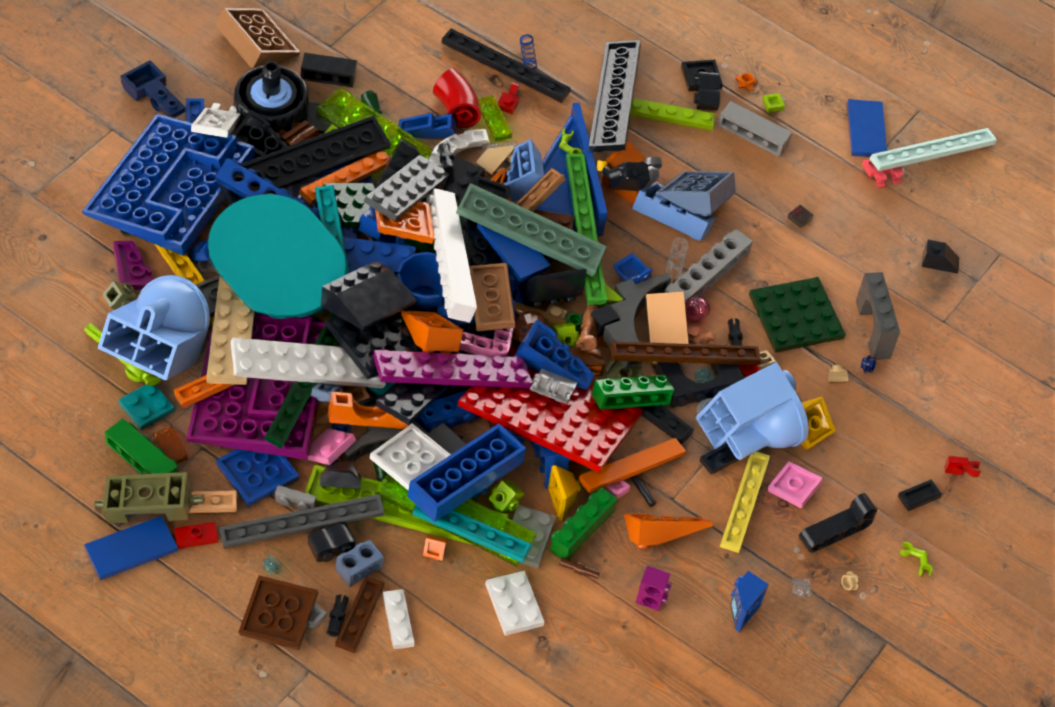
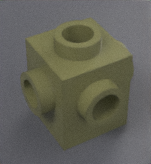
[102,281,138,310]

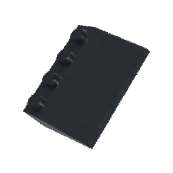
[321,261,417,330]

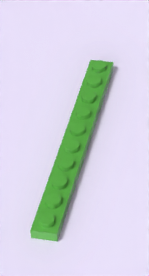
[565,154,607,305]

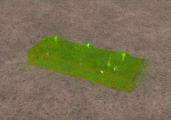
[478,95,512,142]

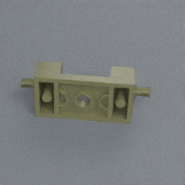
[94,472,205,524]

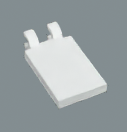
[191,103,241,138]

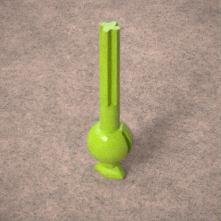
[84,323,162,386]

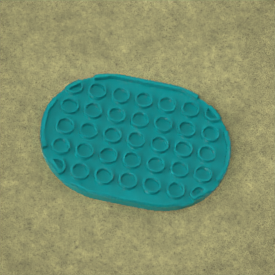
[208,194,346,319]

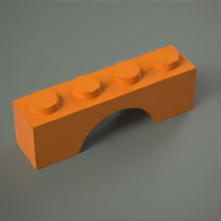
[328,392,408,429]

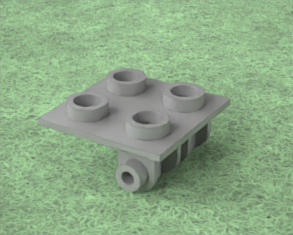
[530,369,578,404]

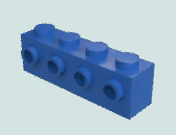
[415,390,480,433]

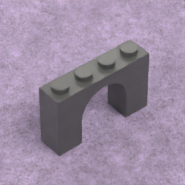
[856,272,900,360]

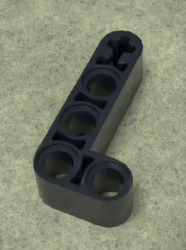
[799,493,877,553]

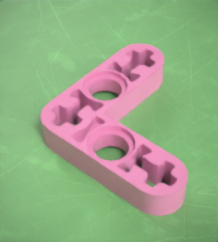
[459,328,514,356]

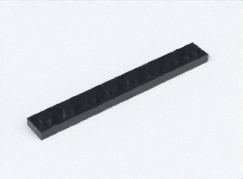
[441,28,571,103]

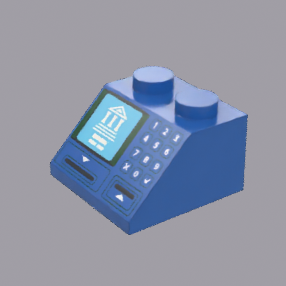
[730,571,769,632]

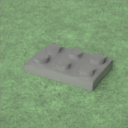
[500,505,556,569]

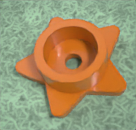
[736,72,758,90]

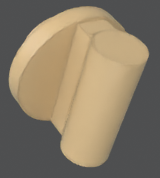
[828,365,848,382]

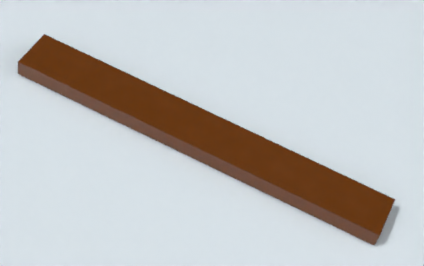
[610,341,761,365]

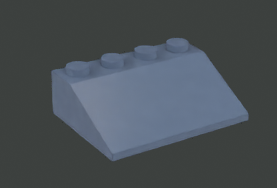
[658,171,736,216]

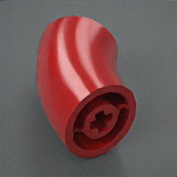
[433,68,482,128]

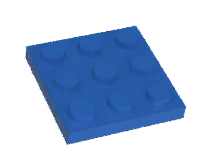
[216,449,300,507]

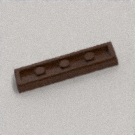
[335,576,385,653]

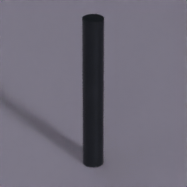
[621,457,656,507]

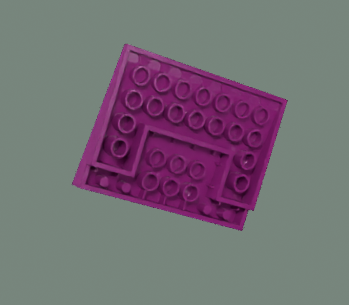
[186,314,324,460]

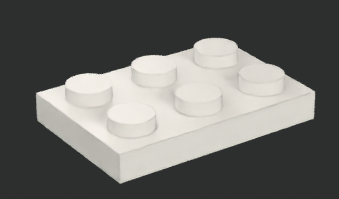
[485,571,544,636]

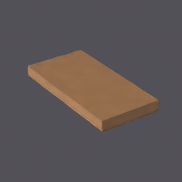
[469,263,515,331]

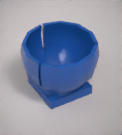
[396,252,445,313]

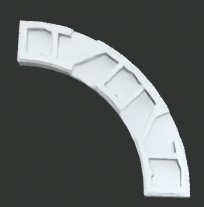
[429,129,489,168]

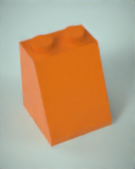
[601,140,659,205]

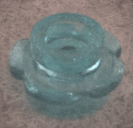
[694,367,713,383]
[262,555,282,574]

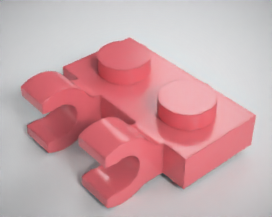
[862,159,903,188]

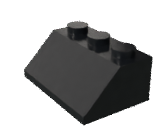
[520,269,587,308]

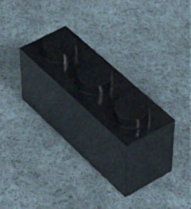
[301,52,357,88]

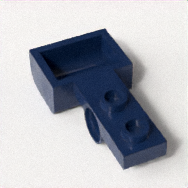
[121,60,186,118]

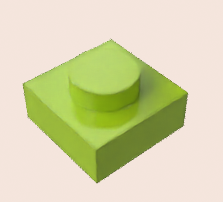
[762,93,785,113]

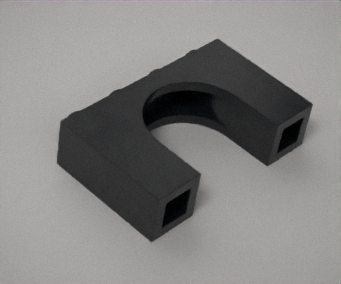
[655,344,744,408]

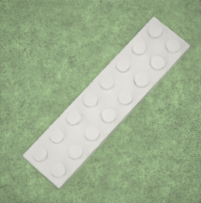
[230,338,386,388]

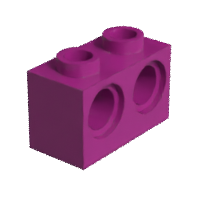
[636,566,672,611]

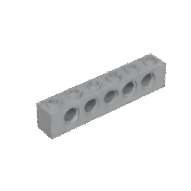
[665,229,753,310]

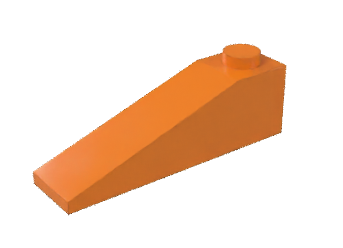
[624,513,714,548]

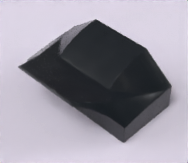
[320,460,361,489]

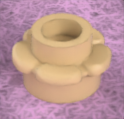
[841,571,860,591]

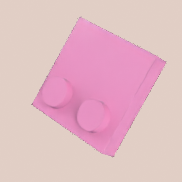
[308,429,356,465]
[768,461,823,508]

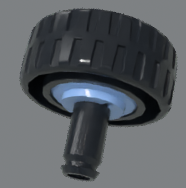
[234,61,309,133]

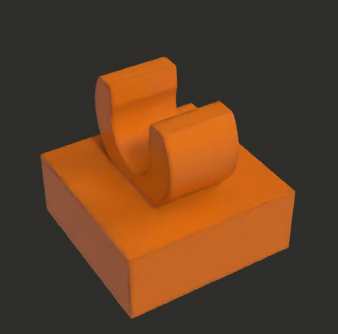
[422,535,447,561]

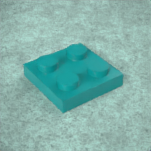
[119,384,174,430]

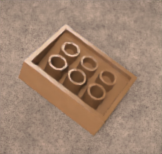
[215,8,300,69]

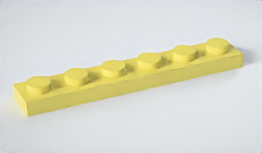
[720,451,770,553]

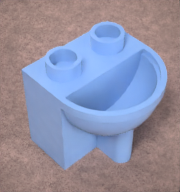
[98,275,210,380]
[696,362,809,460]

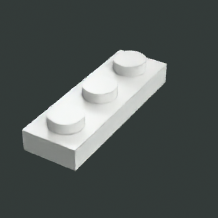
[383,589,414,650]

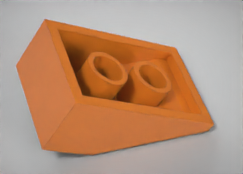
[401,311,463,354]

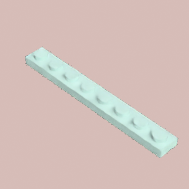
[870,128,997,171]

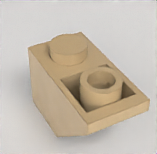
[476,145,515,178]

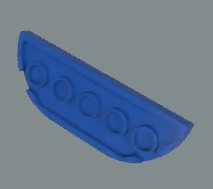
[343,237,416,274]

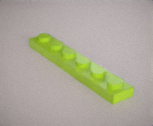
[631,98,715,131]

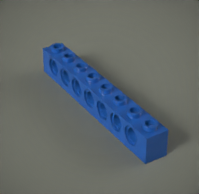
[215,158,357,239]

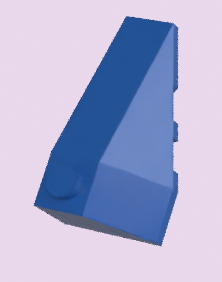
[514,320,594,390]

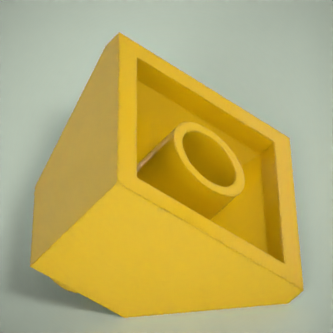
[801,397,836,449]
[548,466,580,521]

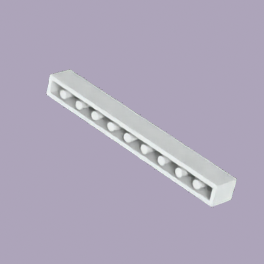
[426,188,477,323]

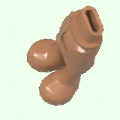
[576,305,602,360]

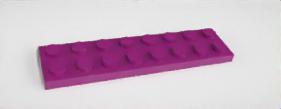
[373,350,533,389]

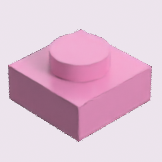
[604,480,630,499]

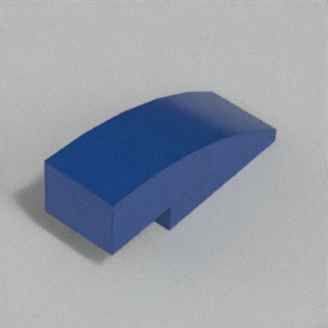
[398,113,457,139]

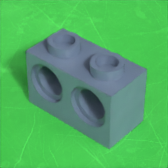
[335,539,384,587]

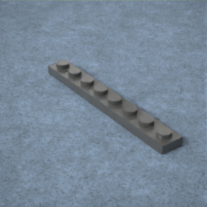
[219,494,384,549]

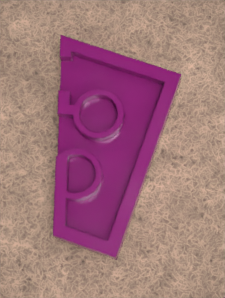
[113,241,154,290]

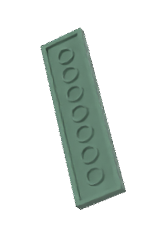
[456,183,607,277]

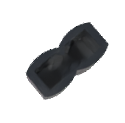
[693,72,720,110]
[308,522,356,562]

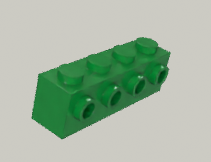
[592,375,674,410]
[105,418,178,474]
[550,487,617,560]

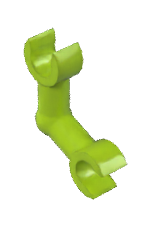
[559,128,582,154]
[900,542,933,576]

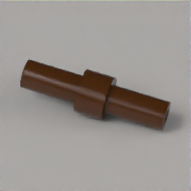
[559,557,600,579]

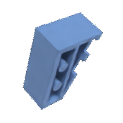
[503,139,544,202]

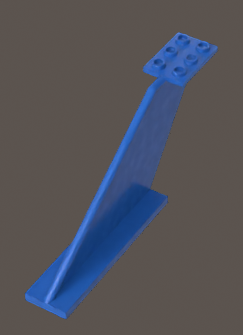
[497,103,608,297]

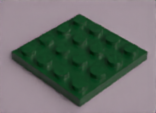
[749,277,845,352]

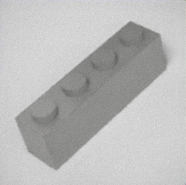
[718,101,792,157]

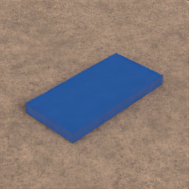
[847,99,887,157]
[477,224,550,282]
[84,516,178,580]

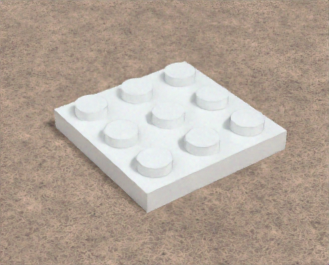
[370,423,451,490]

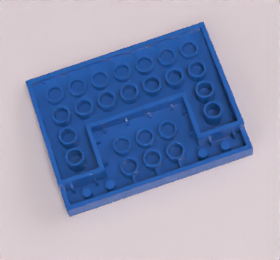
[82,114,256,256]

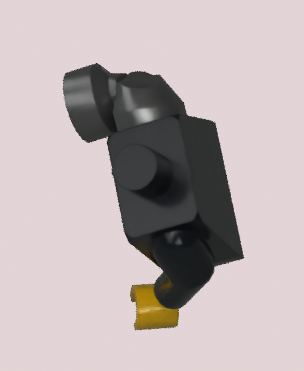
[596,157,662,191]

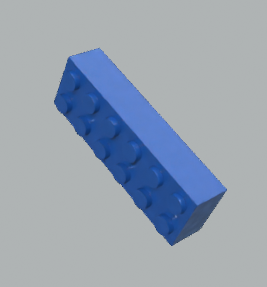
[407,424,526,522]

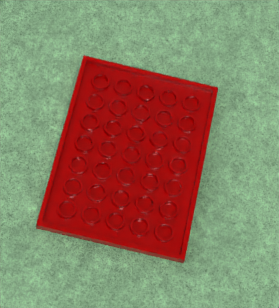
[457,347,643,473]

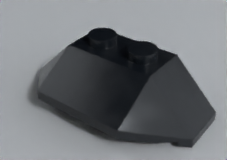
[374,138,422,189]

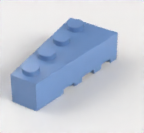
[632,181,716,241]

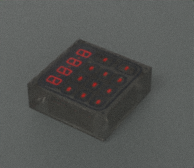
[787,205,814,228]

